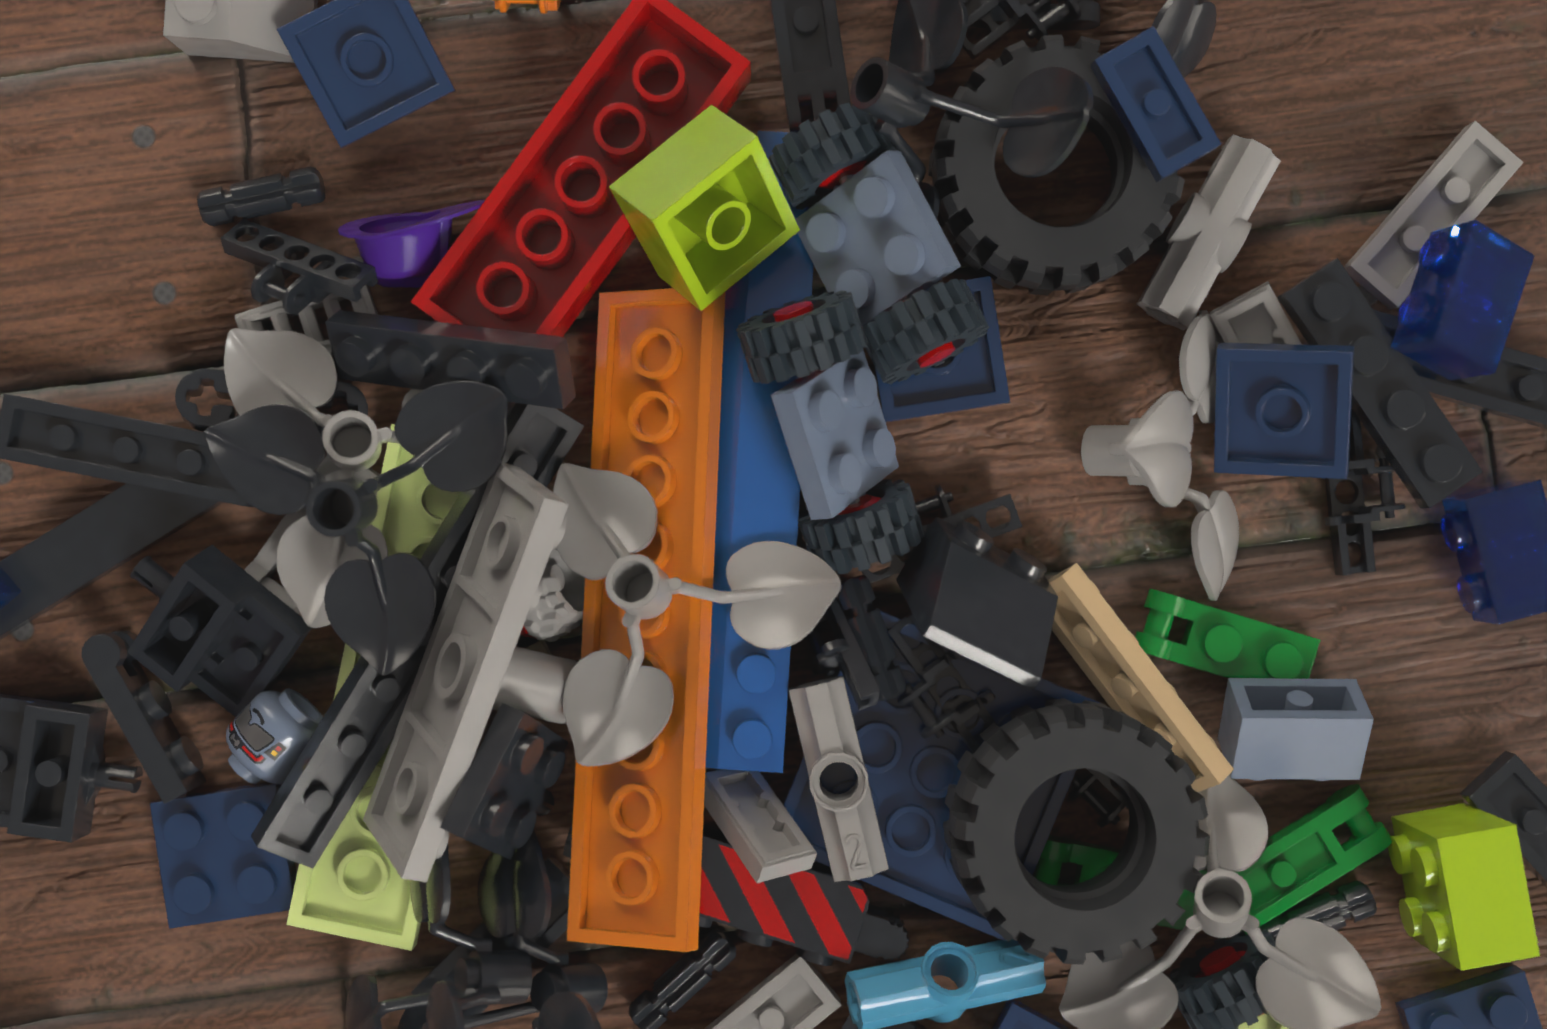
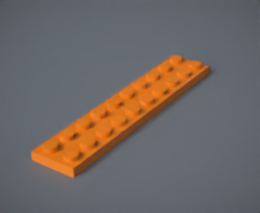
[567,288,726,952]

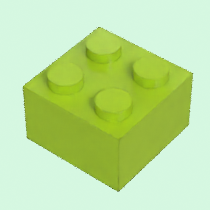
[609,105,800,311]
[1388,803,1540,971]

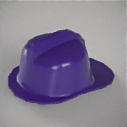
[338,200,484,288]

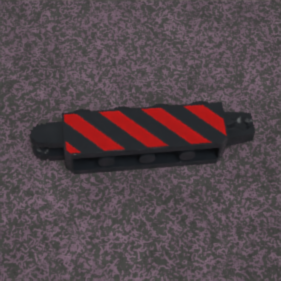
[563,823,910,966]

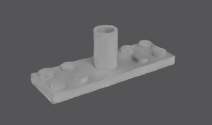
[363,462,577,882]

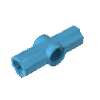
[844,939,1046,1029]

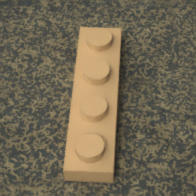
[1048,563,1234,792]

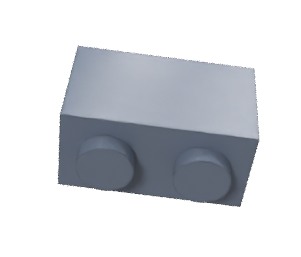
[1218,678,1374,781]

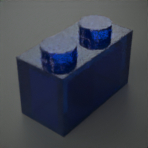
[1391,220,1535,380]
[1441,479,1547,624]

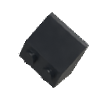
[896,517,1058,690]

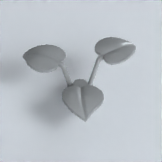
[1081,310,1239,601]
[224,328,515,628]
[553,463,841,767]
[1059,775,1381,1029]

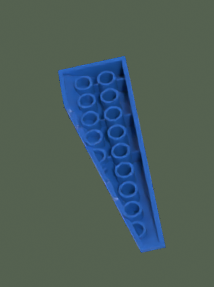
[706,130,814,773]

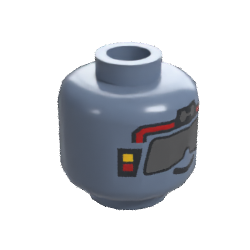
[226,688,323,785]

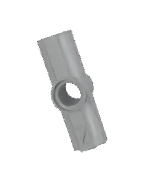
[1137,134,1281,330]
[788,676,889,882]

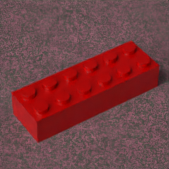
[411,0,751,337]

